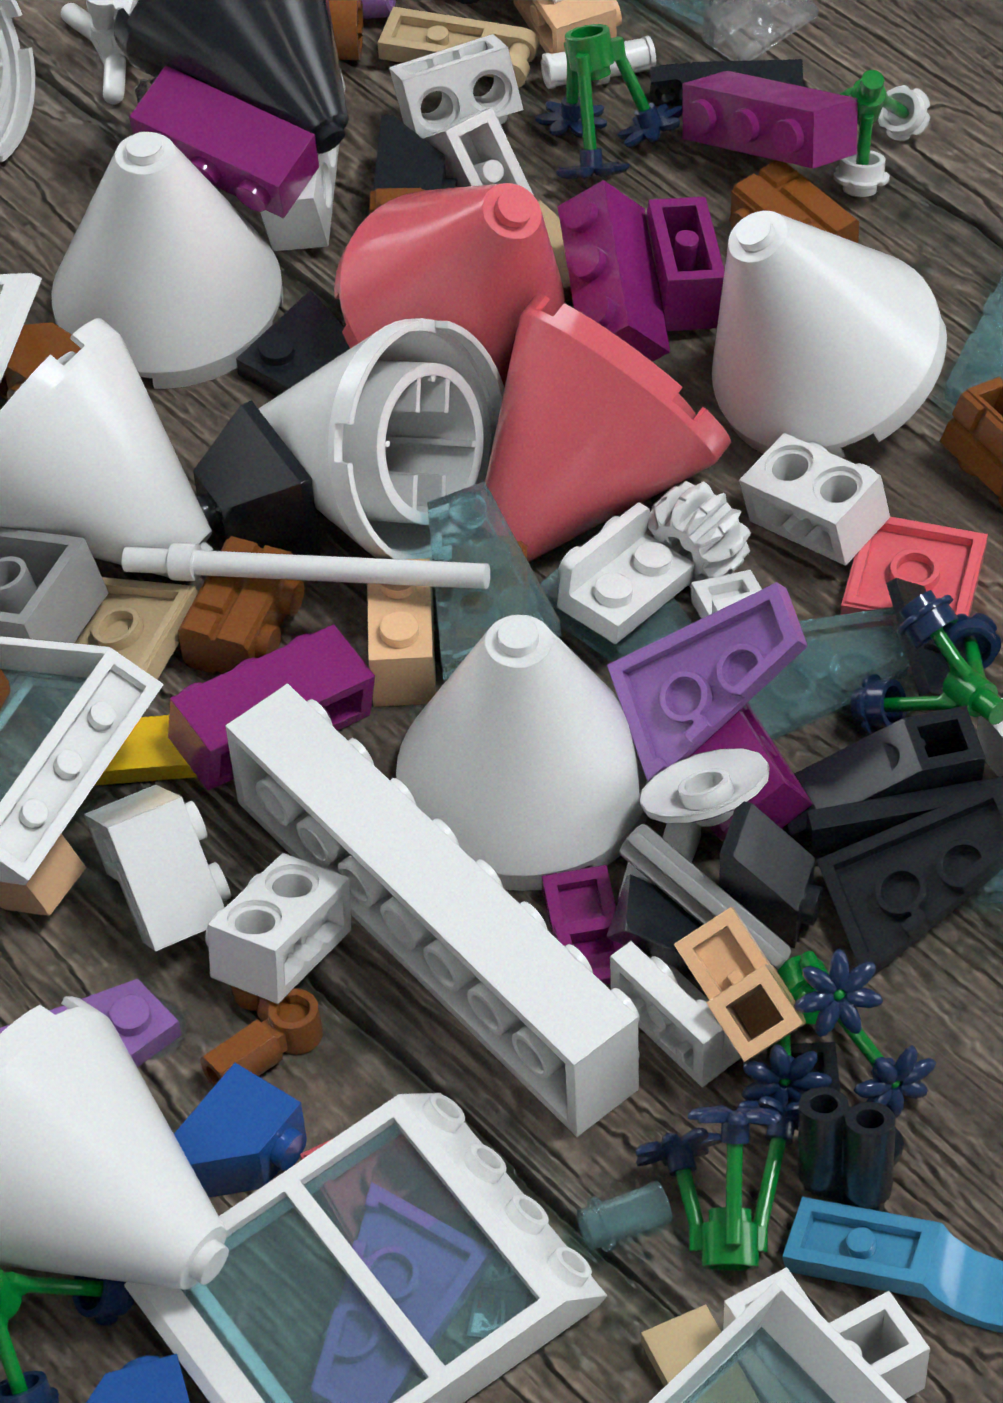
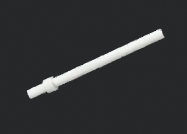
[122,543,490,589]

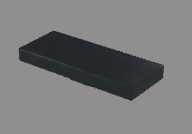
[886,578,950,696]

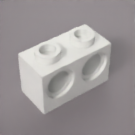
[389,34,523,138]
[739,433,890,566]
[205,853,351,1004]

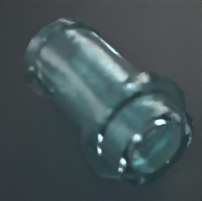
[577,1180,672,1252]

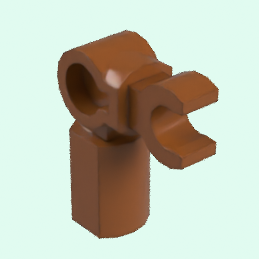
[200,985,323,1087]

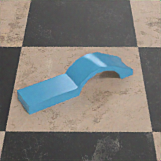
[782,1197,1003,1333]

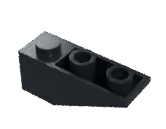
[785,705,986,841]

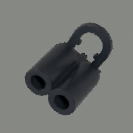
[797,1087,904,1212]

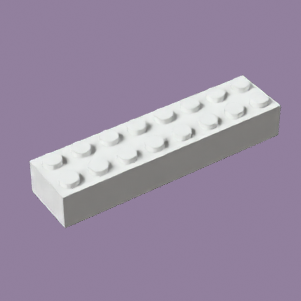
[225,683,640,1137]

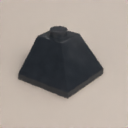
[193,400,321,556]

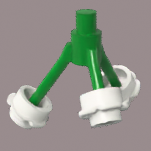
[833,70,930,197]

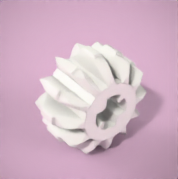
[647,481,751,587]

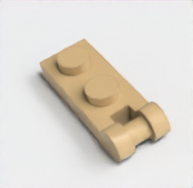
[378,6,540,88]

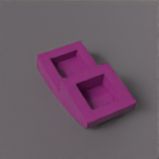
[542,865,624,984]

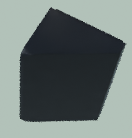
[606,874,702,976]

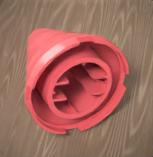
[334,183,566,388]
[475,294,731,562]

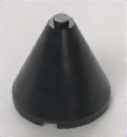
[114,0,349,154]

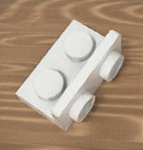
[557,502,695,644]
[610,941,741,1088]

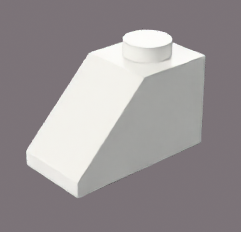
[423,107,533,194]

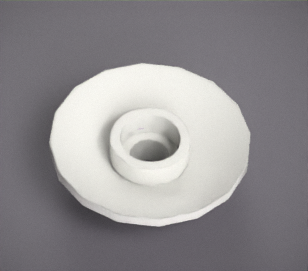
[640,748,770,826]

